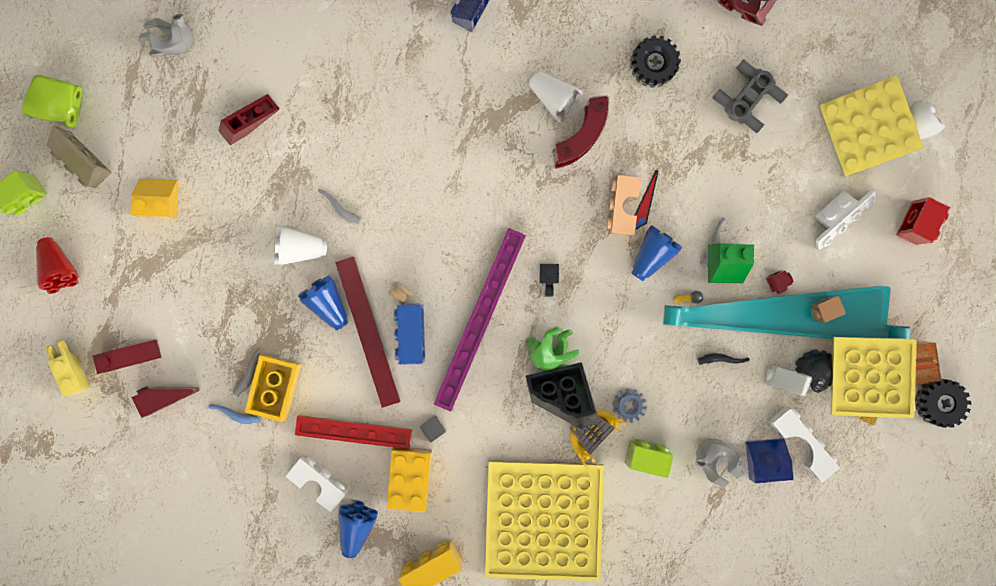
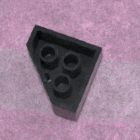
[526,362,597,428]

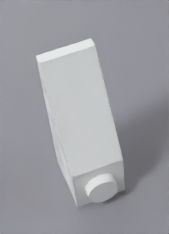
[765,366,812,397]

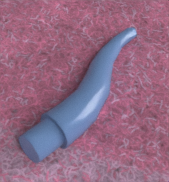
[209,405,260,424]

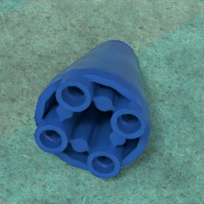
[631,225,683,281]
[298,275,348,330]
[338,500,378,558]

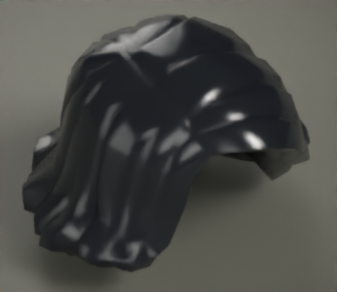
[795,349,833,393]

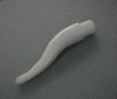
[318,189,361,224]
[700,218,726,267]
[233,348,263,396]

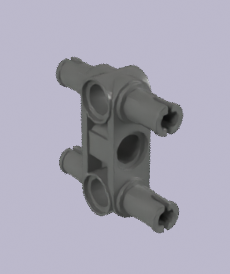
[712,59,788,134]

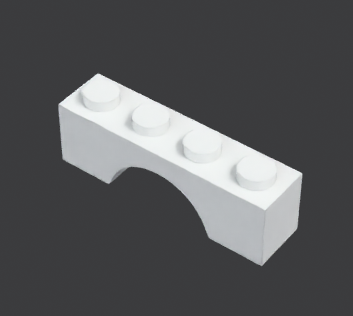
[768,407,840,483]

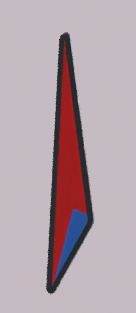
[634,170,659,230]

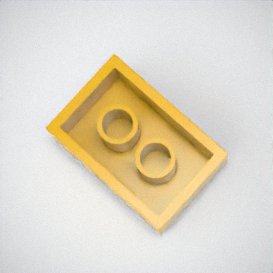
[245,354,302,422]
[386,448,432,512]
[398,540,463,586]

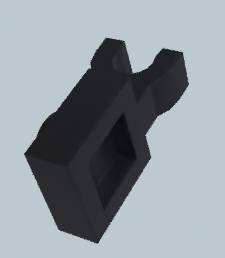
[539,264,559,297]

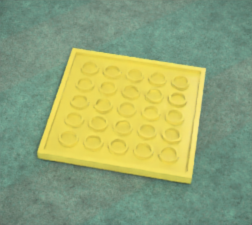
[485,461,604,581]

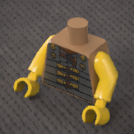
[569,408,627,467]

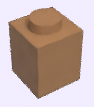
[810,296,846,323]

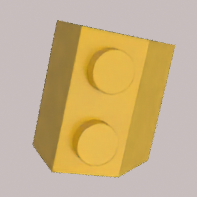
[130,179,178,218]

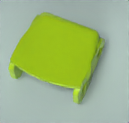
[21,75,82,128]

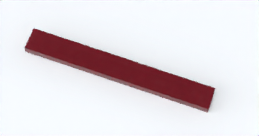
[335,256,401,408]

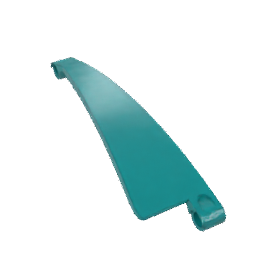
[663,286,911,339]

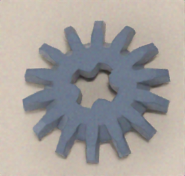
[613,388,647,423]

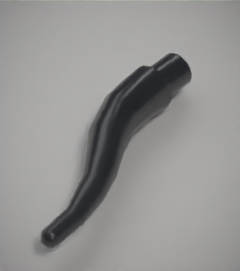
[697,353,750,365]

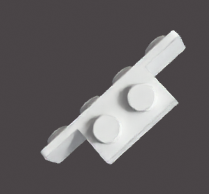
[816,189,876,250]

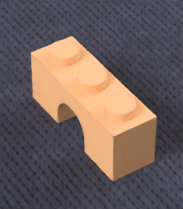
[607,175,641,236]

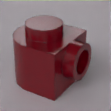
[766,270,794,294]

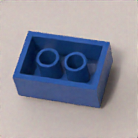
[394,304,425,365]

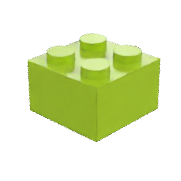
[0,170,47,216]
[625,439,674,478]

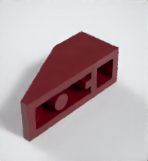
[218,94,280,145]
[92,339,162,374]
[131,386,200,418]

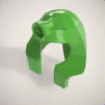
[525,326,579,370]

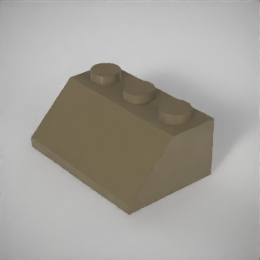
[46,126,112,189]

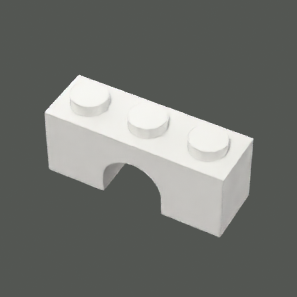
[285,455,348,512]

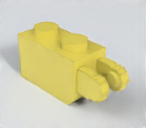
[46,340,90,397]

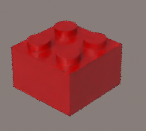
[896,197,950,245]

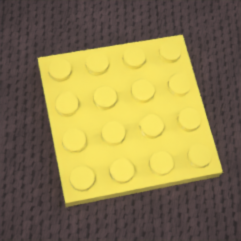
[819,75,924,177]
[831,337,917,418]

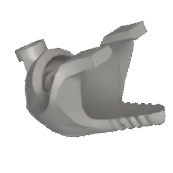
[139,14,193,57]
[695,438,744,488]

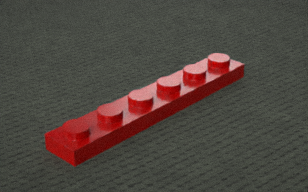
[295,415,412,449]

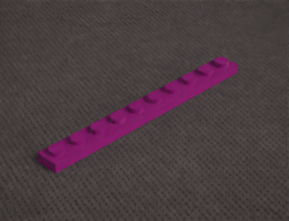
[434,228,526,412]

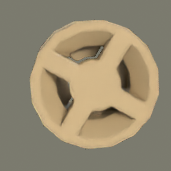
[388,281,413,305]

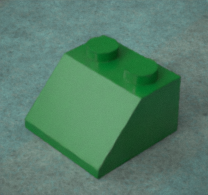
[708,243,754,283]

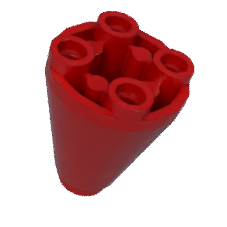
[36,237,79,294]

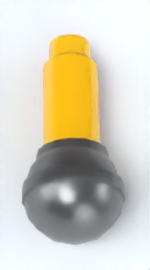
[673,291,703,304]

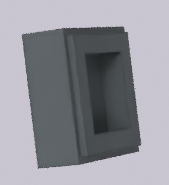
[420,416,446,443]

